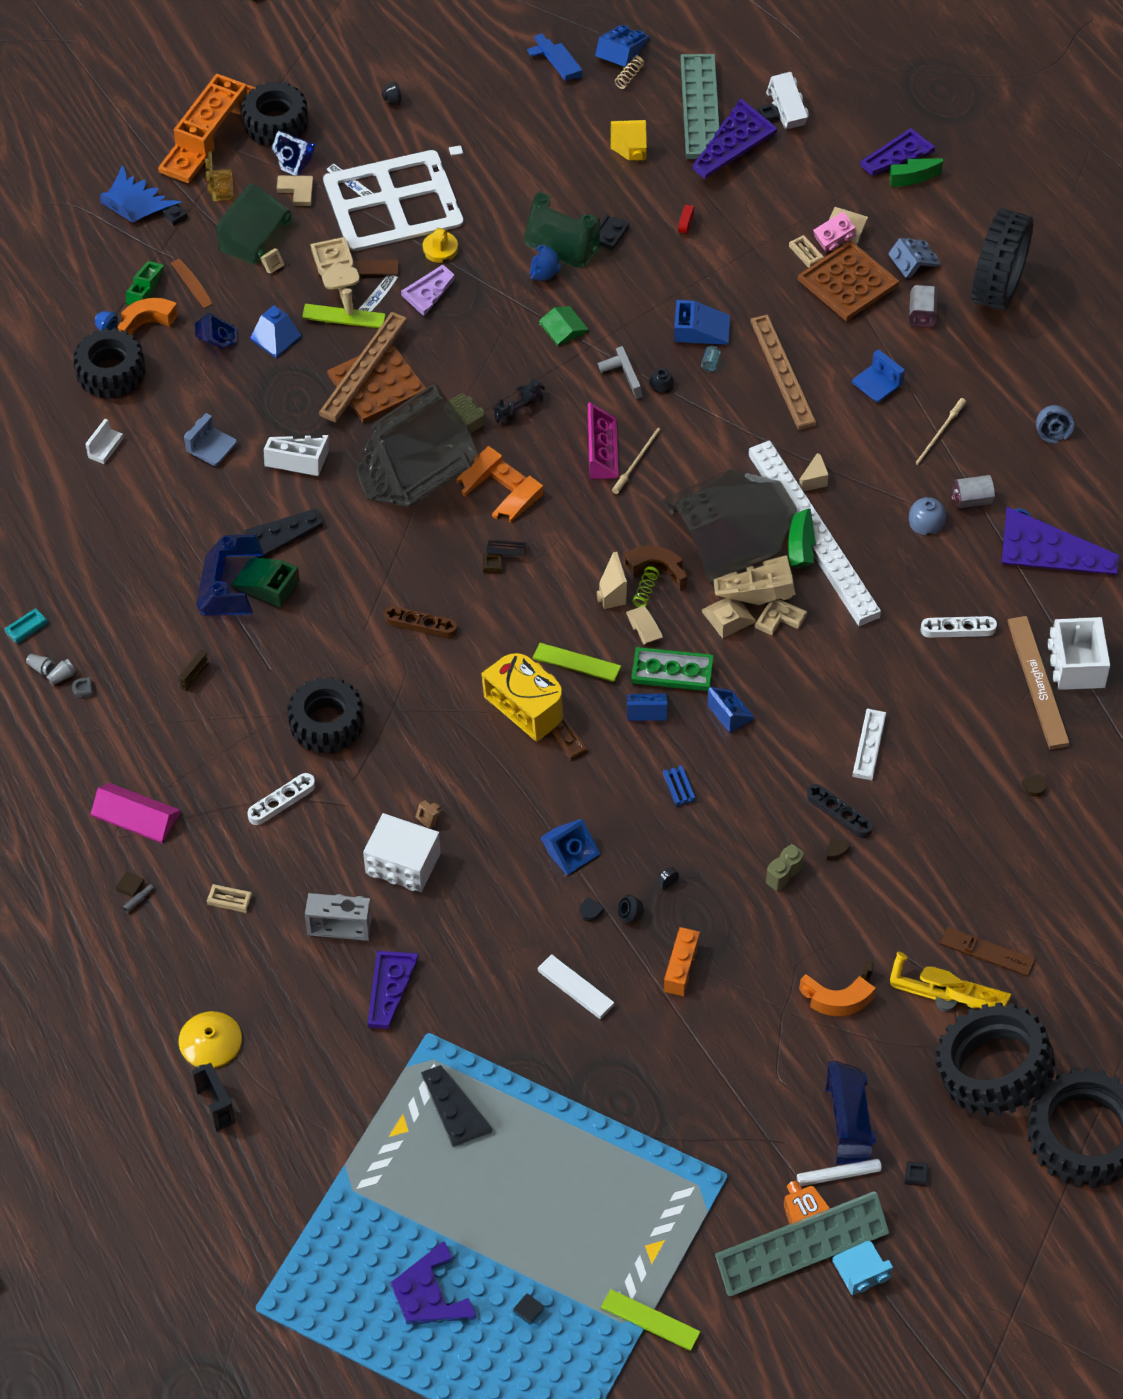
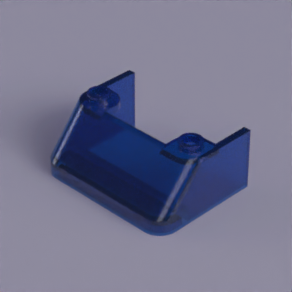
[196,534,264,615]
[825,1061,876,1164]

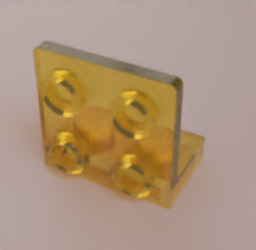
[205,151,234,201]

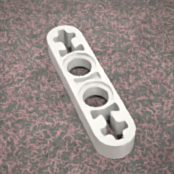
[921,616,997,638]
[248,773,315,825]

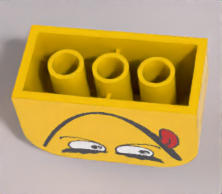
[481,653,563,742]

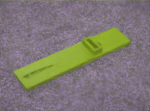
[302,304,385,328]
[533,643,621,682]
[601,1289,700,1351]

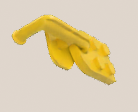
[890,952,1011,1009]

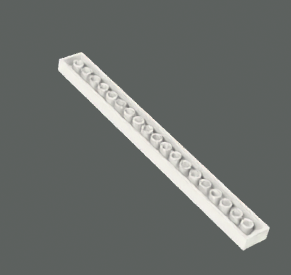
[749,440,881,626]

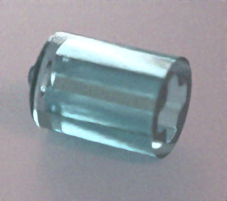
[701,346,721,371]

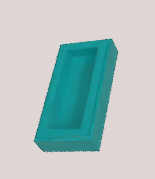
[5,608,48,644]

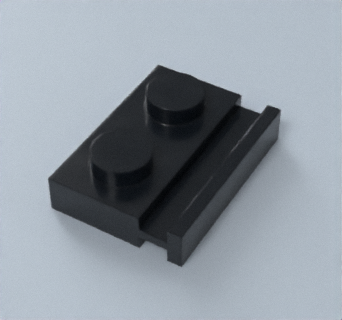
[590,214,629,251]

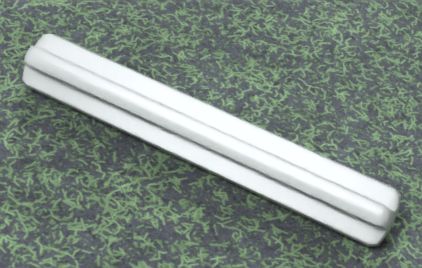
[797,1159,882,1186]

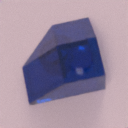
[272,131,316,176]
[195,312,237,349]

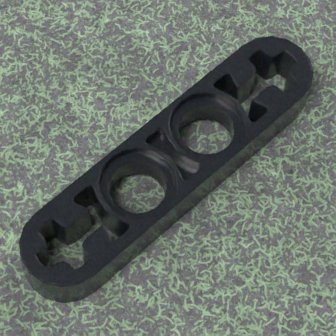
[807,784,873,838]

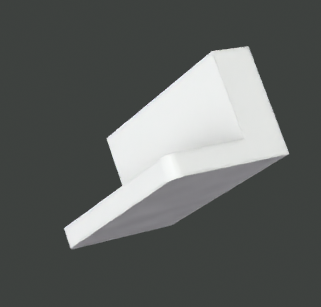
[86,419,124,464]

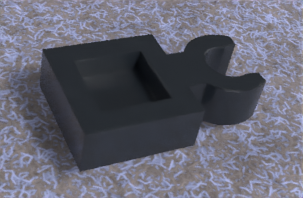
[161,197,188,226]

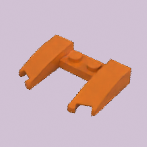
[457,446,543,522]

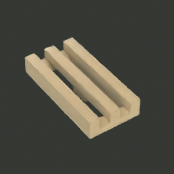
[789,235,824,268]
[207,884,252,913]

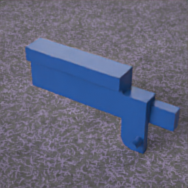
[527,34,582,81]

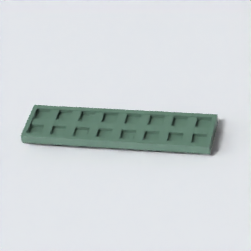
[680,54,719,159]
[715,1191,889,1296]

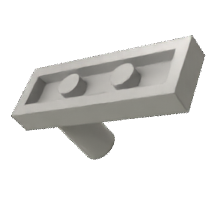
[598,346,643,399]

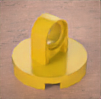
[423,227,458,263]

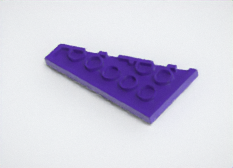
[692,98,778,179]
[1001,507,1119,575]

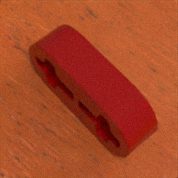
[678,204,695,234]

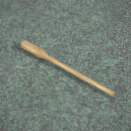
[916,398,966,465]
[612,428,661,494]

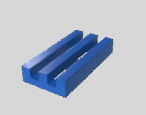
[663,766,695,806]

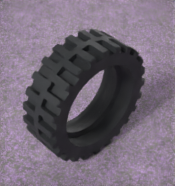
[971,208,1034,311]
[935,1003,1056,1116]
[1027,1067,1123,1188]

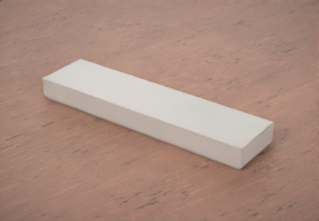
[853,709,886,781]
[538,954,614,1020]

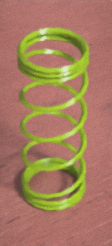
[632,566,659,607]

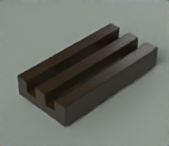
[178,650,209,691]

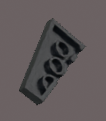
[245,508,323,558]
[421,1065,492,1147]

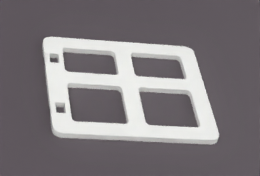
[323,150,463,251]

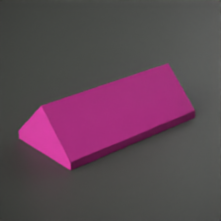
[588,402,619,479]
[91,783,181,843]

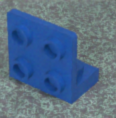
[852,349,905,403]

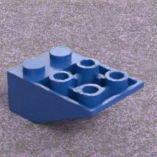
[595,25,649,67]
[674,300,730,345]

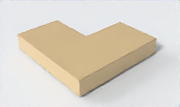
[277,176,313,206]
[755,599,807,635]

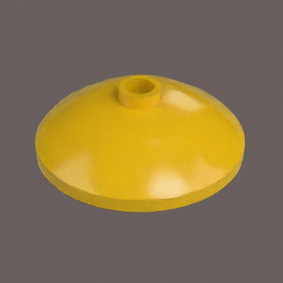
[179,1011,242,1069]

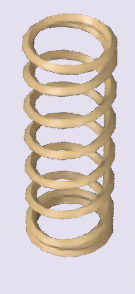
[615,56,645,89]

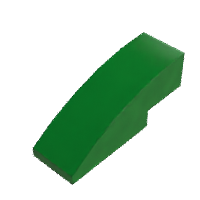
[890,158,943,187]
[126,261,164,305]
[788,508,816,568]

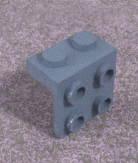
[888,238,941,278]
[184,413,237,466]

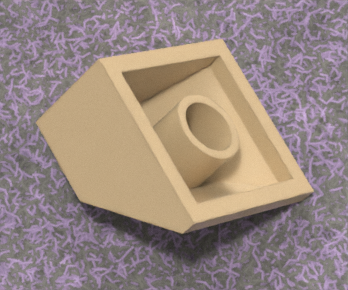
[597,552,627,609]
[702,598,755,639]

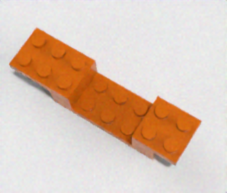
[158,73,256,184]

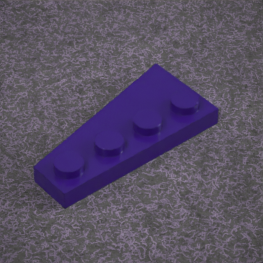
[860,128,935,176]
[368,951,419,1029]

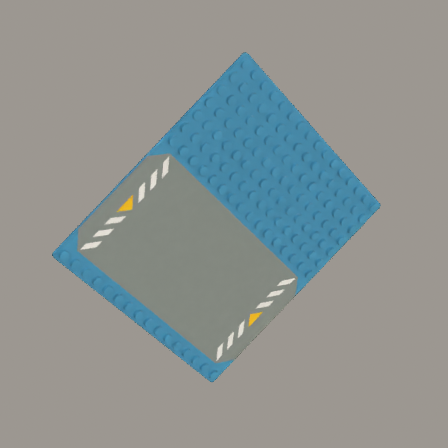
[256,1033,727,1399]

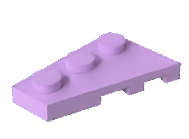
[401,265,455,316]

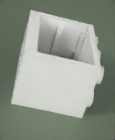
[1048,617,1110,690]
[363,813,441,892]

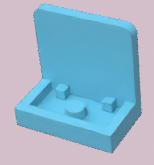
[833,1241,893,1296]

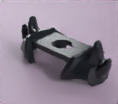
[492,379,545,425]

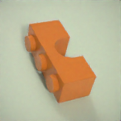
[664,927,700,997]

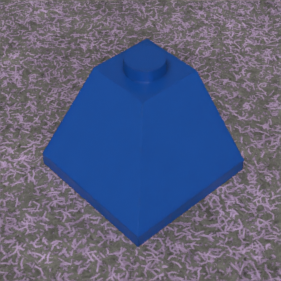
[250,305,302,358]
[540,819,600,875]

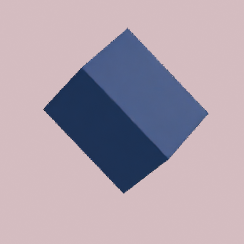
[707,687,755,733]
[627,693,667,721]

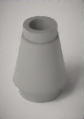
[26,654,56,676]
[46,659,76,686]

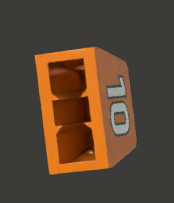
[784,1181,830,1224]

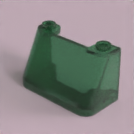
[216,183,292,265]
[524,191,600,268]

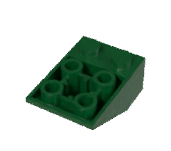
[231,558,300,608]

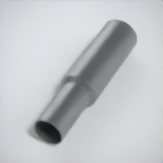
[122,884,154,913]

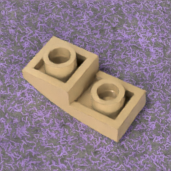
[626,606,663,645]

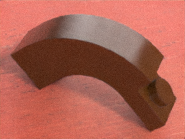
[623,546,688,591]

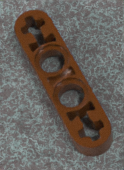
[384,606,457,638]

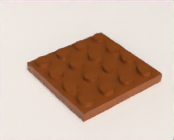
[797,240,899,321]
[327,343,427,424]

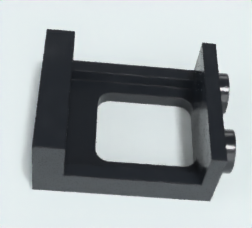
[191,1063,236,1132]

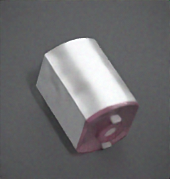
[909,285,938,327]
[951,475,995,509]

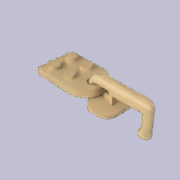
[310,237,359,315]

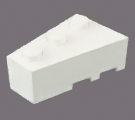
[766,72,809,130]
[264,435,329,476]

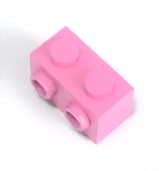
[813,211,856,253]

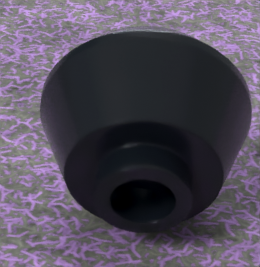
[381,81,402,105]
[649,368,674,392]
[618,895,644,923]

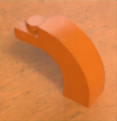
[118,298,178,335]
[799,974,876,1016]

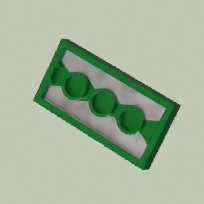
[631,647,713,691]

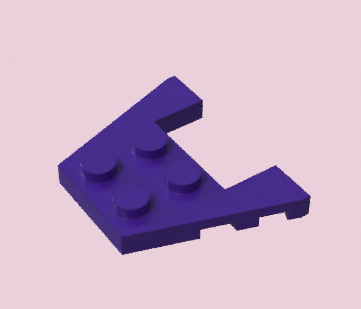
[390,1241,476,1324]

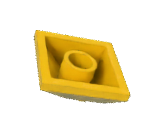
[611,120,647,161]

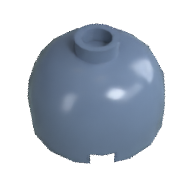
[1036,405,1074,443]
[908,497,946,535]

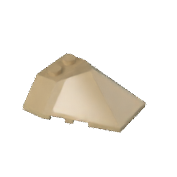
[714,555,796,605]

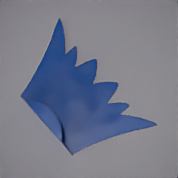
[100,165,182,223]

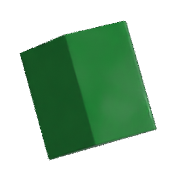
[539,306,589,346]

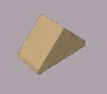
[799,453,828,492]

